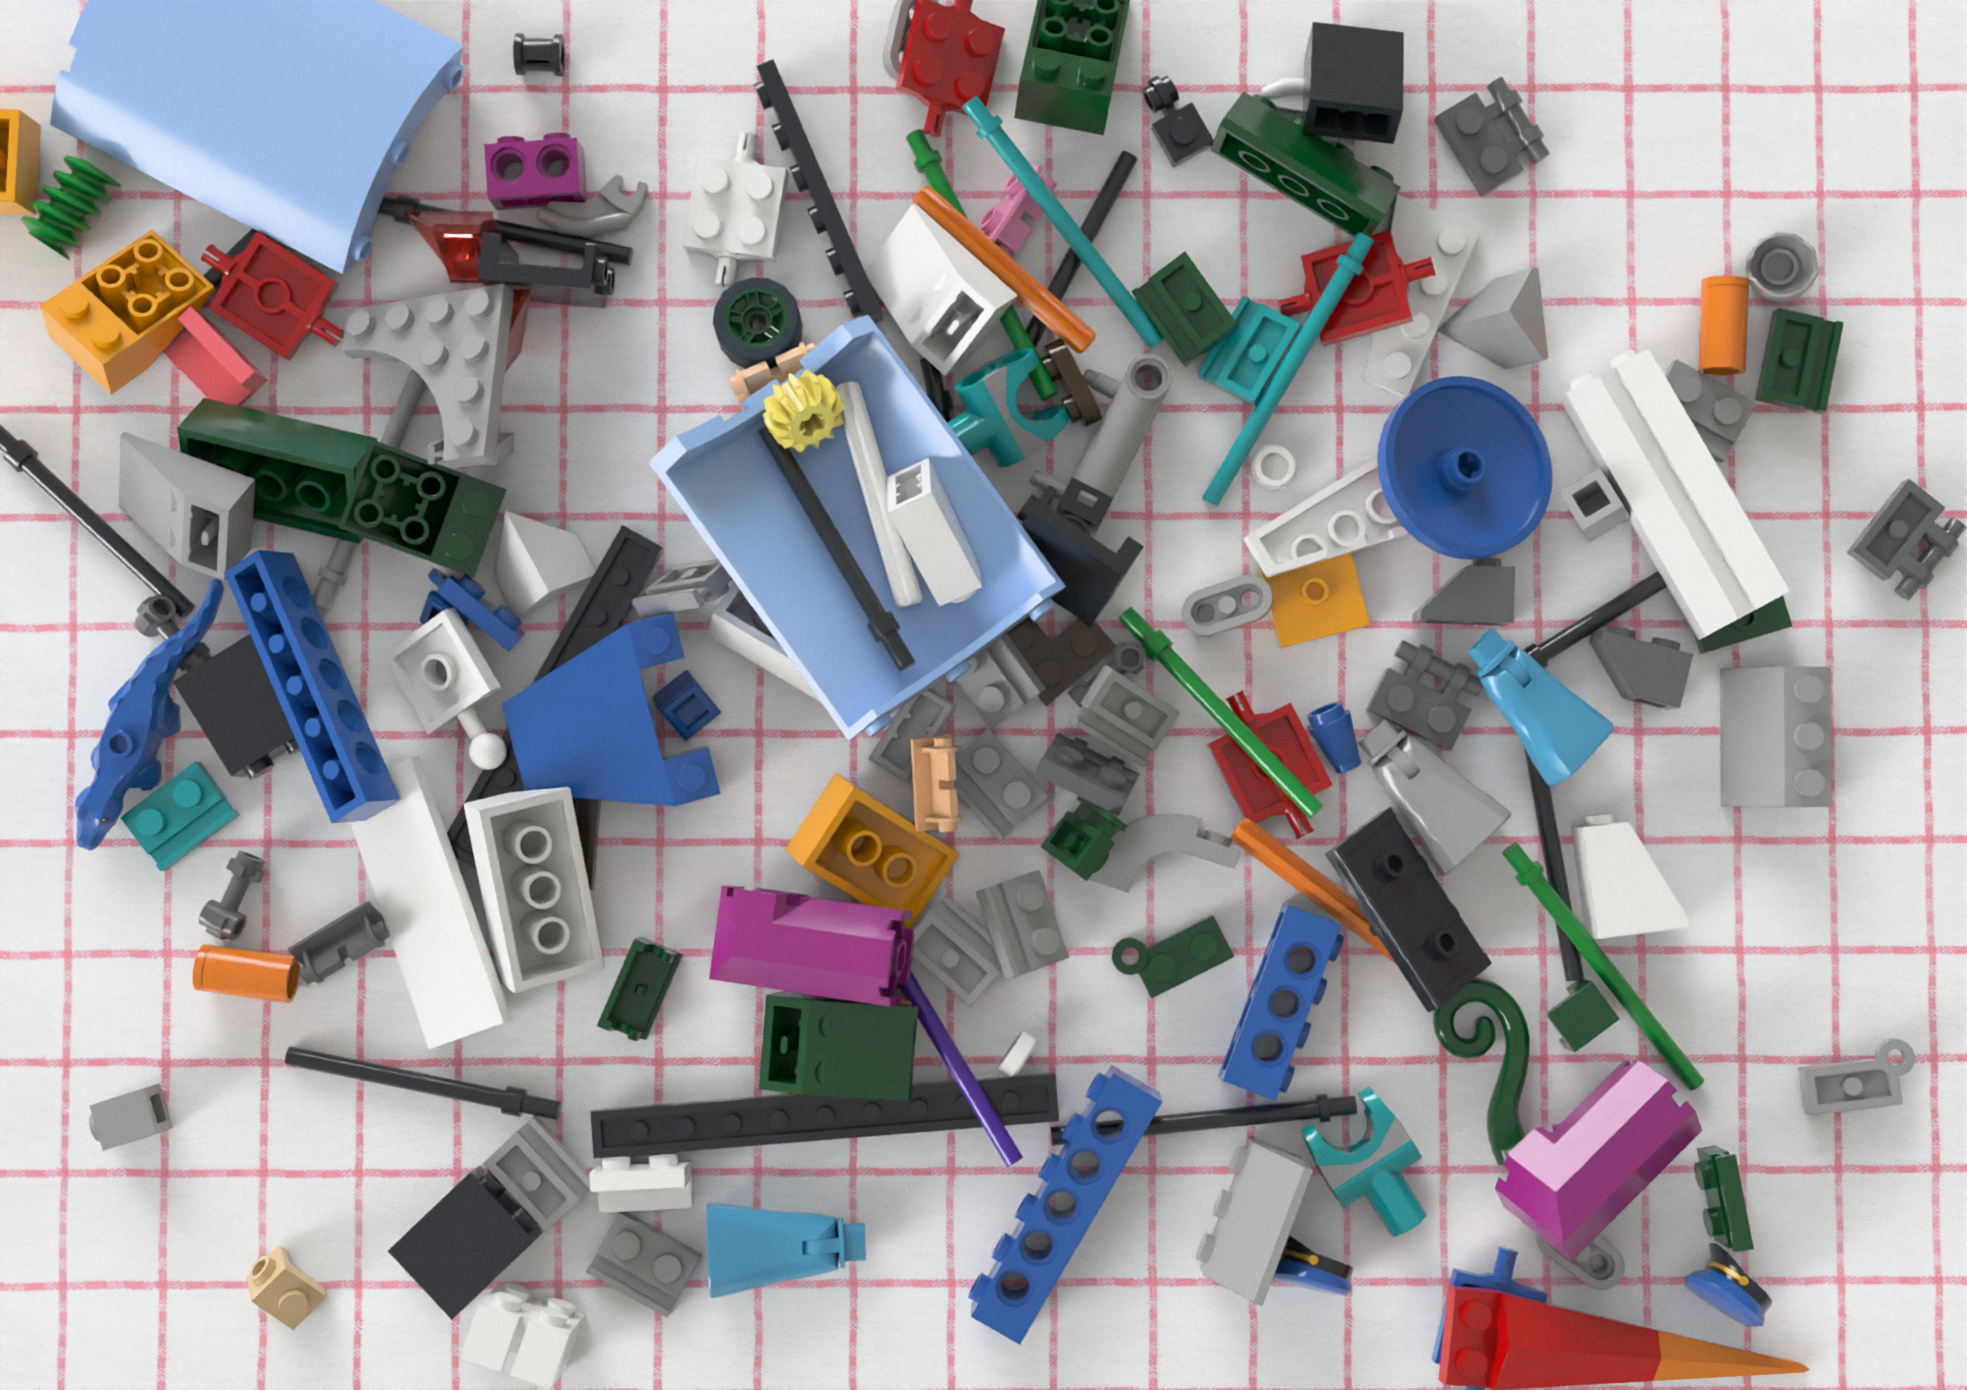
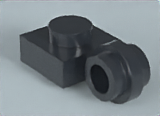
[1142,76,1214,168]

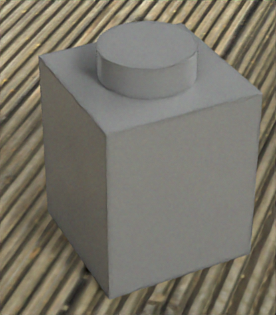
[1559,468,1630,542]
[89,1084,172,1151]

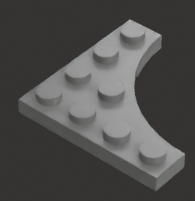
[341,283,514,468]

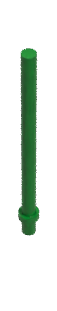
[906,129,1058,401]
[1502,842,1704,1091]

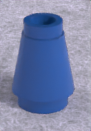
[1307,701,1362,774]

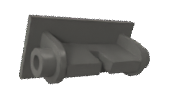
[288,900,390,985]

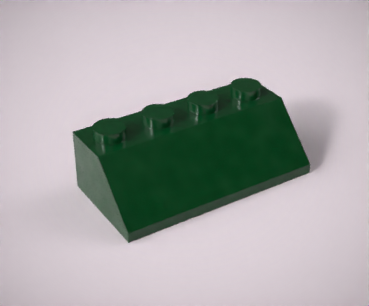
[1211,91,1401,238]
[177,398,378,544]

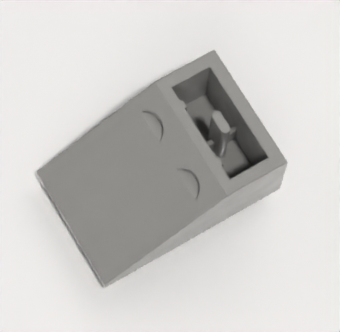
[119,432,255,581]

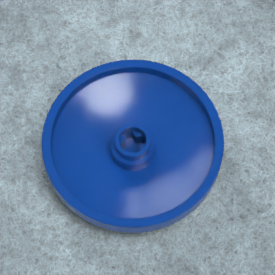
[1377,376,1552,560]

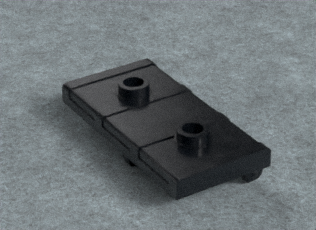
[1325,807,1492,1012]

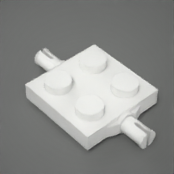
[682,131,789,288]

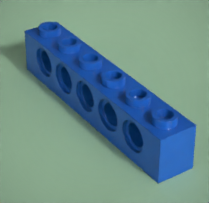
[224,550,401,823]
[968,1064,1162,1345]

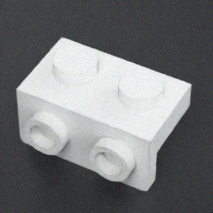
[589,1154,693,1213]

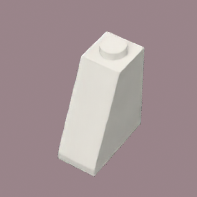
[887,457,982,607]
[1571,813,1690,939]

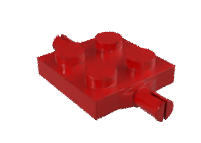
[895,0,1005,137]
[1278,230,1436,346]
[201,231,344,361]
[1207,690,1333,839]

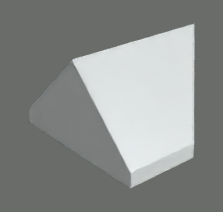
[495,510,596,618]

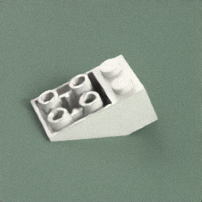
[865,203,1018,376]

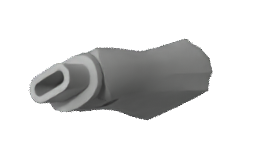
[1358,719,1511,876]

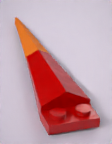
[1438,1286,1810,1390]

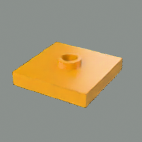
[1257,553,1370,649]

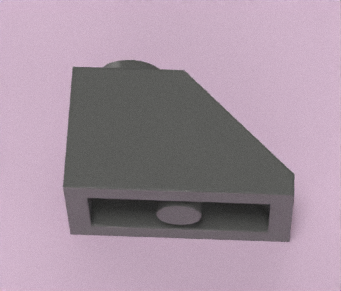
[1412,558,1515,626]

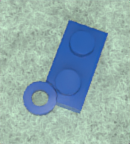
[428,568,525,652]

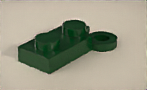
[1111,915,1234,998]

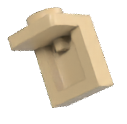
[247,1245,327,1330]

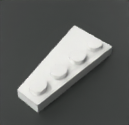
[1363,194,1481,398]
[1243,457,1409,578]

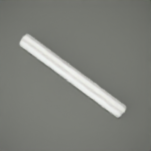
[835,381,922,607]

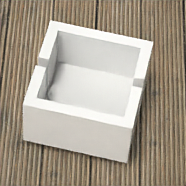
[460,1283,585,1390]

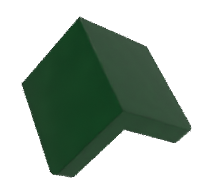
[1547,979,1620,1052]

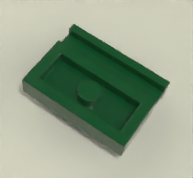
[1131,252,1240,367]
[1755,308,1844,414]
[1041,796,1128,881]
[1694,1145,1754,1252]

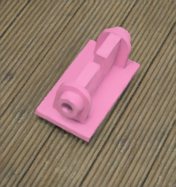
[979,166,1057,256]

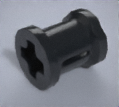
[513,33,566,76]

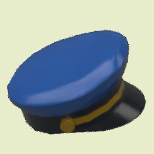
[1272,1235,1354,1296]
[1684,1243,1772,1327]

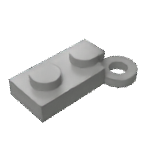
[1798,1038,1915,1116]

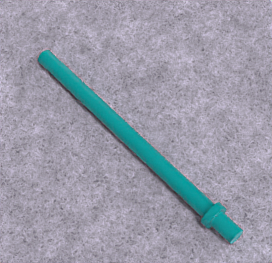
[962,95,1164,349]
[1202,232,1374,507]

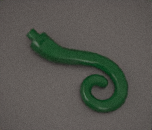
[1433,978,1530,1165]

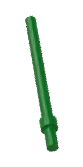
[1119,607,1323,819]

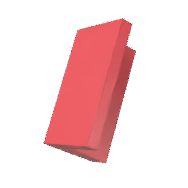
[163,306,268,406]

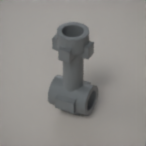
[135,595,212,672]
[1068,642,1146,709]
[198,851,265,940]

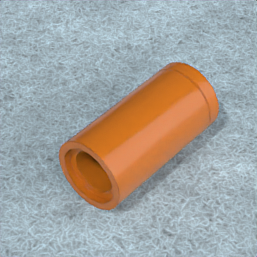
[1698,275,1749,376]
[193,944,300,1003]

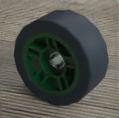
[713,277,803,369]

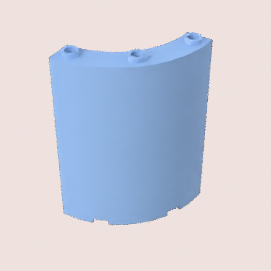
[50,0,464,274]
[649,315,1066,740]

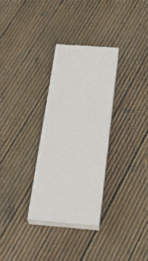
[350,756,513,1049]

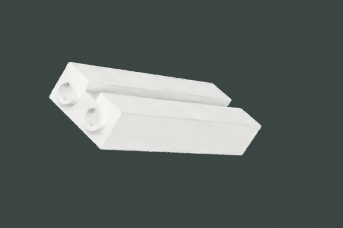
[1561,349,1790,640]

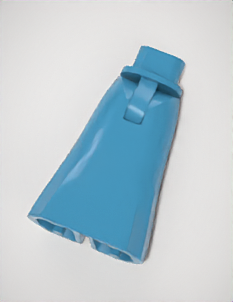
[1467,628,1614,786]
[706,1203,866,1298]

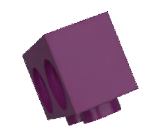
[484,133,587,210]

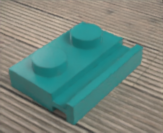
[1197,295,1302,407]
[120,762,240,871]

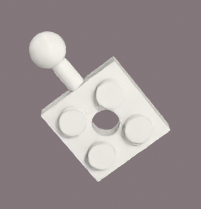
[382,607,507,770]

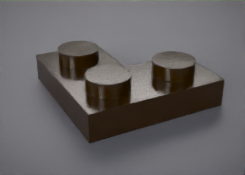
[1007,616,1116,706]

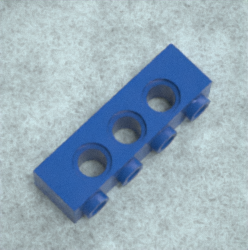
[1218,903,1344,1101]

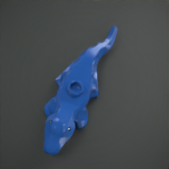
[75,578,224,851]

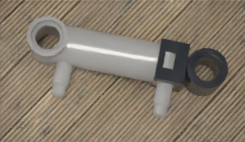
[1030,354,1172,535]

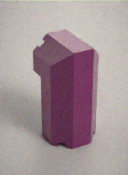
[709,885,915,1007]
[1495,1060,1702,1261]

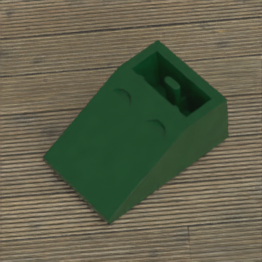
[1014,0,1130,135]
[338,439,507,578]
[759,991,918,1101]

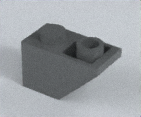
[1589,626,1693,710]

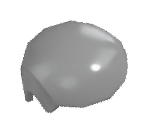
[1745,232,1819,303]

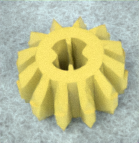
[762,369,845,453]

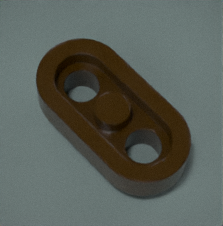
[1040,338,1102,428]

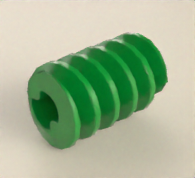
[20,155,122,260]

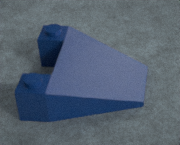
[502,612,721,806]

